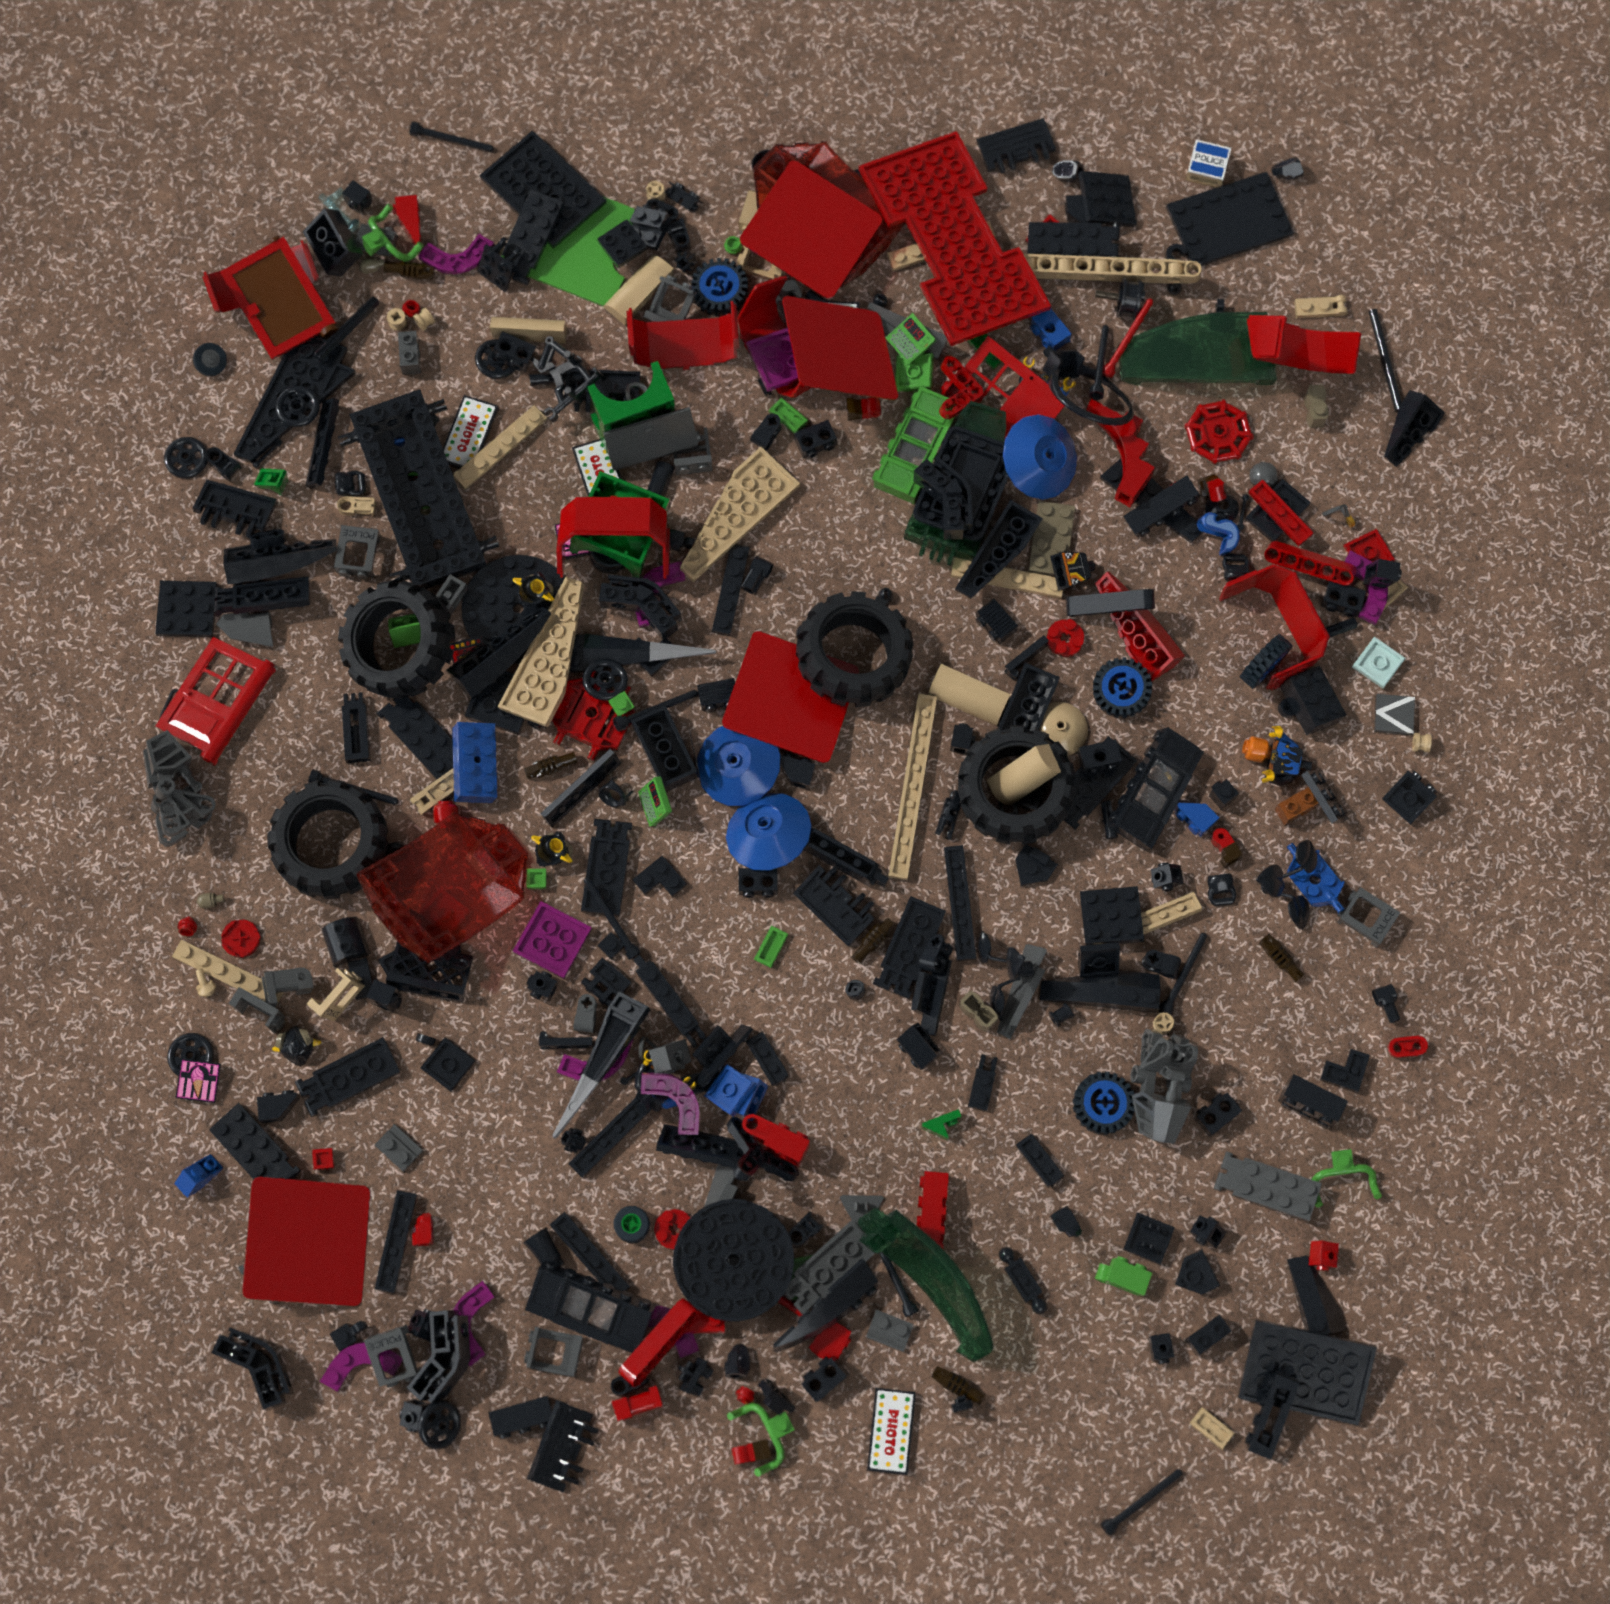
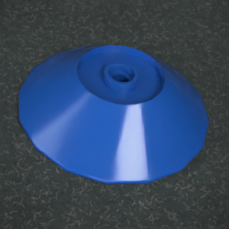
[1003,414,1077,500]
[697,726,780,806]
[726,793,812,871]

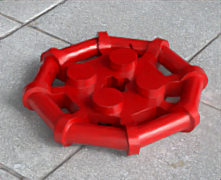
[1184,399,1254,464]

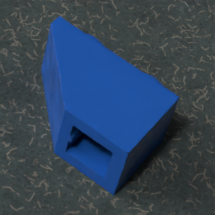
[1174,803,1219,837]
[174,1154,223,1198]

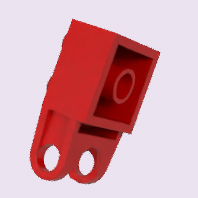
[742,1114,810,1167]

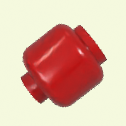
[433,801,458,828]

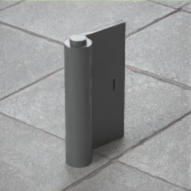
[603,407,701,471]

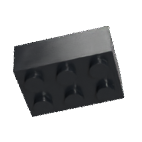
[303,208,363,277]
[1280,666,1346,736]
[1278,1074,1348,1129]

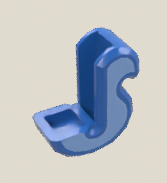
[1197,512,1240,556]

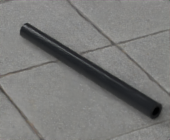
[1368,309,1402,412]

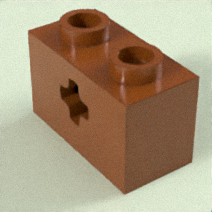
[1275,787,1319,825]

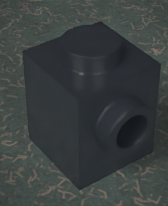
[342,180,372,212]
[950,723,976,754]
[1209,779,1239,810]
[1148,1333,1174,1365]

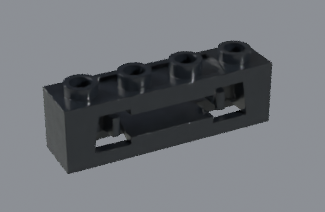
[1245,1370,1300,1460]

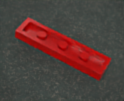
[1248,479,1314,547]

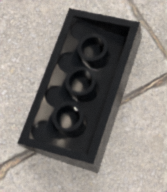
[998,663,1060,731]

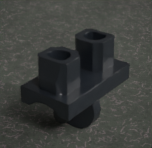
[677,1357,714,1396]

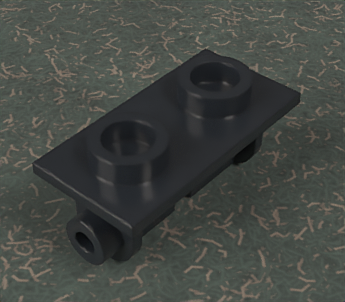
[665,181,703,212]

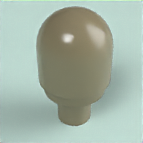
[359,258,385,274]
[197,892,225,909]

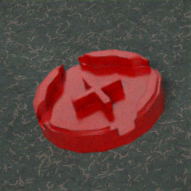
[221,919,261,958]

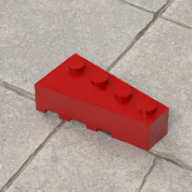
[914,1171,949,1255]

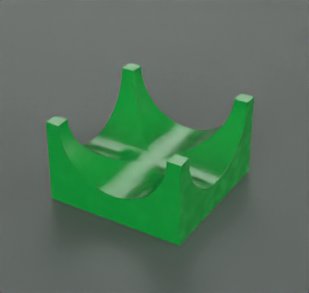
[587,361,675,454]
[570,471,670,578]

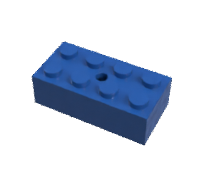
[452,722,497,803]

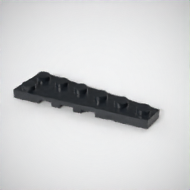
[1100,458,1203,543]

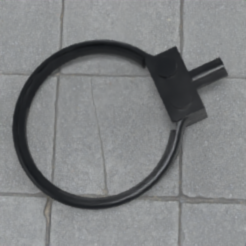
[1042,346,1134,426]

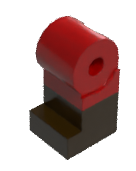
[846,397,882,420]
[1197,474,1227,502]
[1211,828,1243,868]
[731,1439,771,1465]

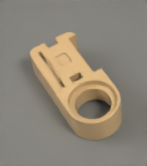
[337,497,376,516]

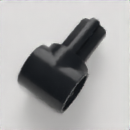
[1372,984,1400,1023]

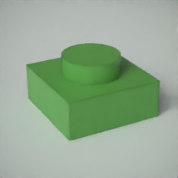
[609,691,635,716]
[526,868,547,889]

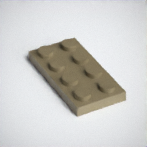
[1028,501,1075,576]

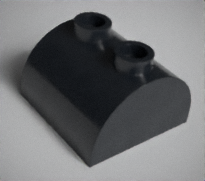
[321,917,371,967]

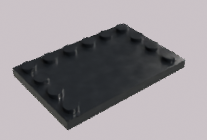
[479,130,606,249]
[1166,171,1294,266]
[1238,1319,1377,1425]

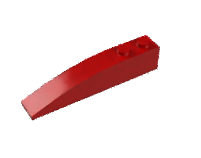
[1095,571,1185,682]

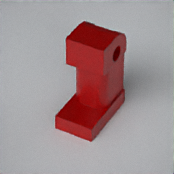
[611,1385,664,1422]

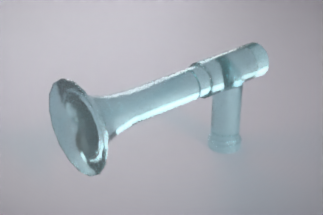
[318,187,360,233]

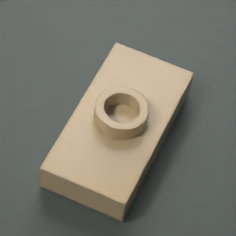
[1189,1407,1235,1450]

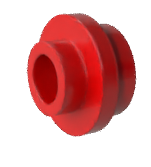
[402,300,420,317]
[735,1386,755,1405]

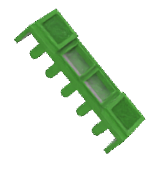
[872,386,955,504]

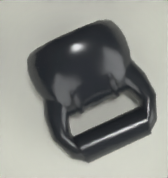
[335,470,367,497]
[1222,554,1250,582]
[1207,873,1237,907]

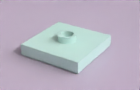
[1352,637,1405,689]

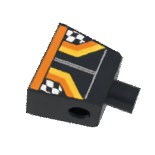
[1050,552,1096,591]

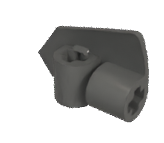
[216,612,273,647]

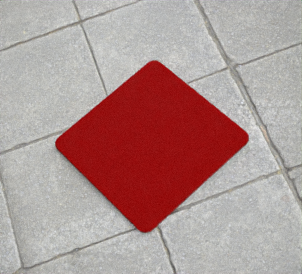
[740,161,882,299]
[782,296,898,400]
[722,631,859,763]
[242,1177,370,1306]

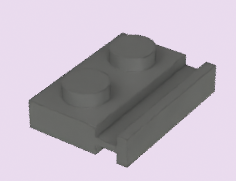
[375,1124,423,1172]
[866,1310,914,1352]

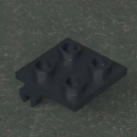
[477,237,522,292]

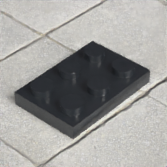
[1245,479,1311,542]
[1302,771,1349,824]

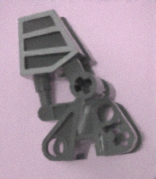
[143,730,216,847]
[1130,1029,1198,1144]

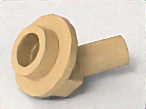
[195,969,216,997]

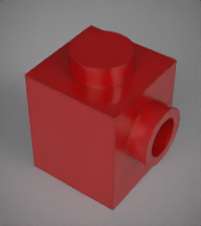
[1309,1240,1339,1272]

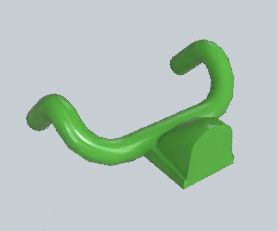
[362,203,424,262]
[1311,1149,1382,1207]
[727,1403,794,1477]

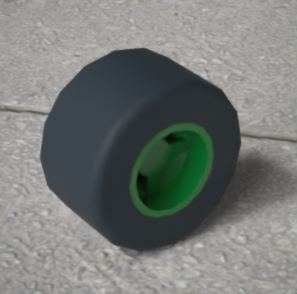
[614,1206,650,1243]

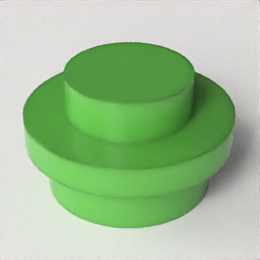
[724,236,742,254]

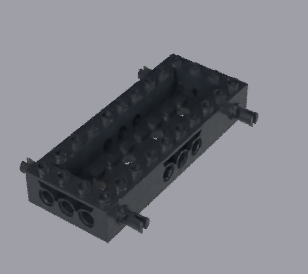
[337,389,500,589]

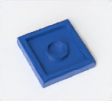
[704,1064,756,1117]

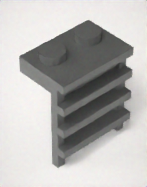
[673,428,713,475]

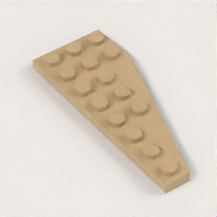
[680,447,800,582]
[498,577,584,728]

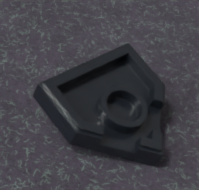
[1015,844,1058,886]
[1175,1249,1220,1295]
[758,1378,796,1416]

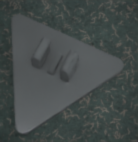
[840,1195,884,1233]

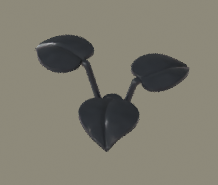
[1256,839,1318,930]
[978,930,1034,1021]

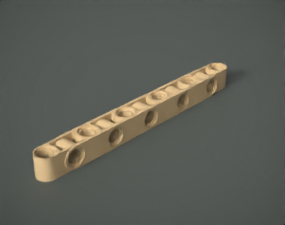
[1024,254,1202,284]

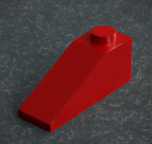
[392,195,422,252]

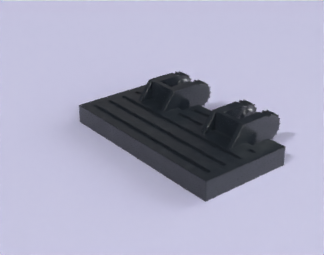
[976,118,1056,174]
[564,369,641,413]
[193,479,277,538]
[793,865,876,947]
[527,1400,599,1493]

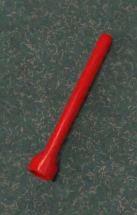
[1103,298,1153,379]

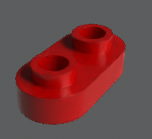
[1387,1035,1428,1058]

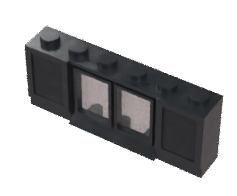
[1107,727,1204,851]
[525,1261,656,1353]

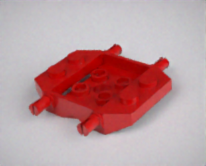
[551,671,635,761]

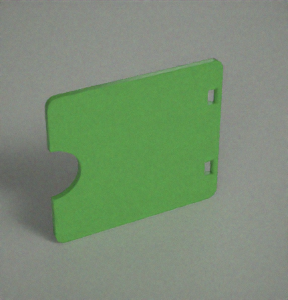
[501,197,635,306]

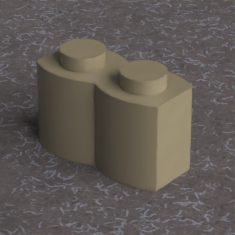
[1304,384,1329,428]
[959,991,998,1032]

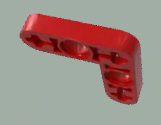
[939,356,983,419]

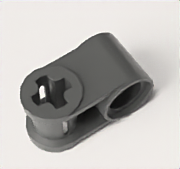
[573,994,597,1033]

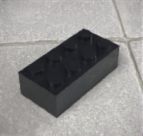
[631,705,698,792]

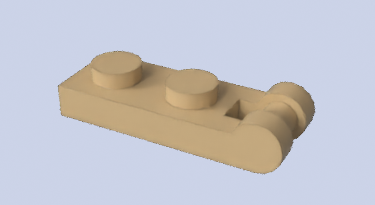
[1294,295,1348,318]
[410,768,454,815]

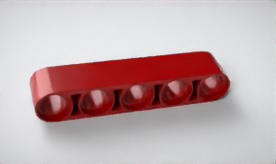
[1264,541,1357,585]
[618,1298,700,1387]

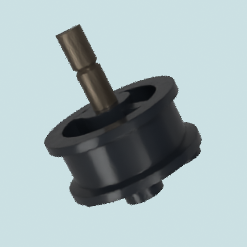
[1095,277,1145,320]

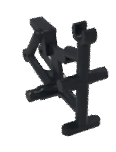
[531,336,606,422]

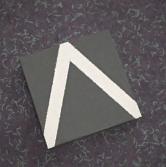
[1374,694,1415,735]

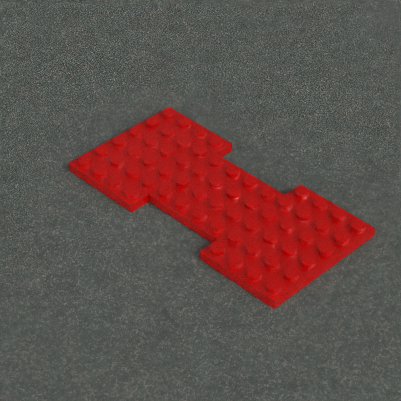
[858,131,1051,346]

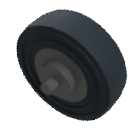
[193,343,227,376]

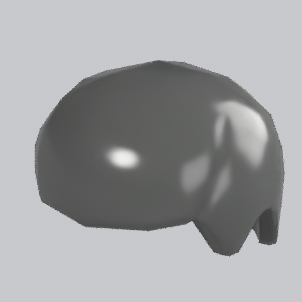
[1249,462,1278,489]

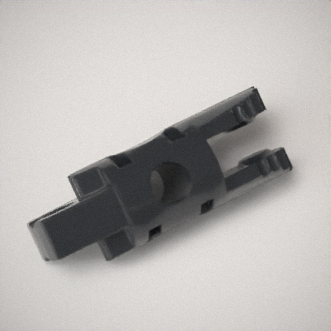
[935,790,961,840]

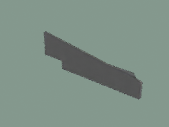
[868,302,947,360]
[997,944,1047,1039]
[704,1164,738,1207]

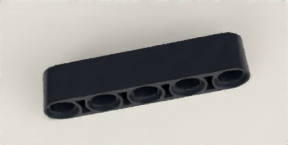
[1066,589,1155,617]

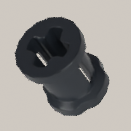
[1048,1003,1074,1028]

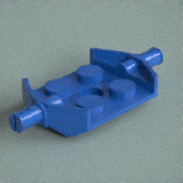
[1286,843,1345,914]

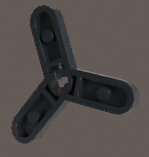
[726,1117,799,1181]

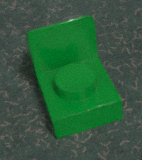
[254,469,288,496]
[921,1109,962,1141]

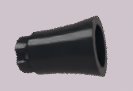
[523,1227,565,1267]

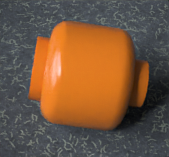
[1242,736,1272,763]

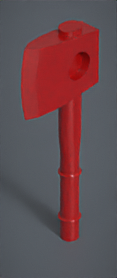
[778,1296,851,1360]

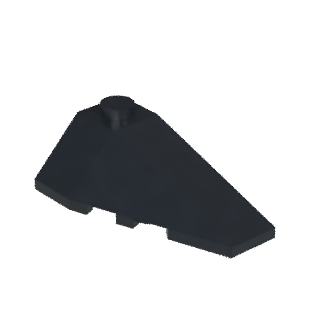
[1384,390,1445,467]
[1287,1255,1346,1335]

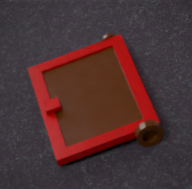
[220,236,339,360]

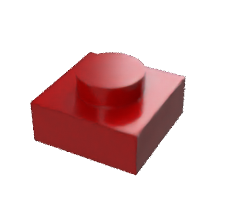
[312,1148,334,1170]

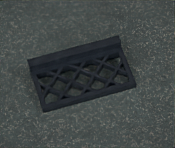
[386,941,473,1003]

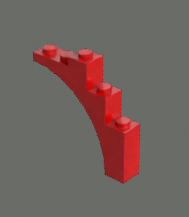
[1086,399,1155,508]

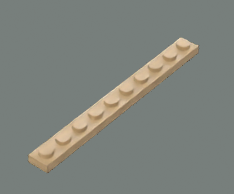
[888,693,937,880]

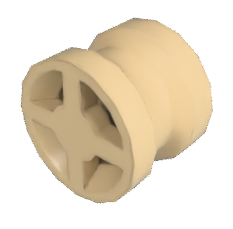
[646,181,665,201]
[387,308,407,331]
[413,308,436,331]
[1412,733,1432,753]
[1153,1013,1174,1034]

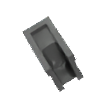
[262,967,314,1007]

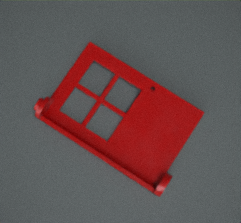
[941,336,1065,442]
[155,637,276,766]

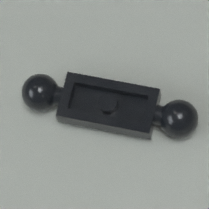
[999,1247,1048,1315]

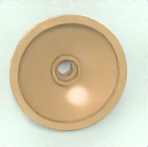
[1039,702,1088,756]

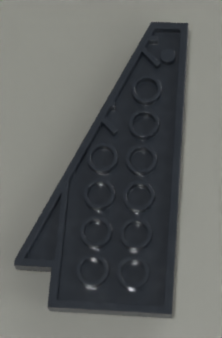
[234,336,356,463]

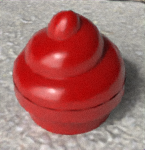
[177,916,197,937]

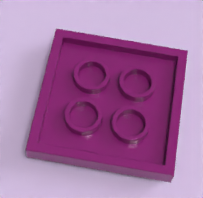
[746,328,799,392]
[512,901,592,979]

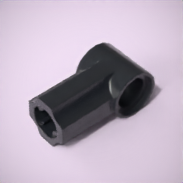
[741,556,774,595]

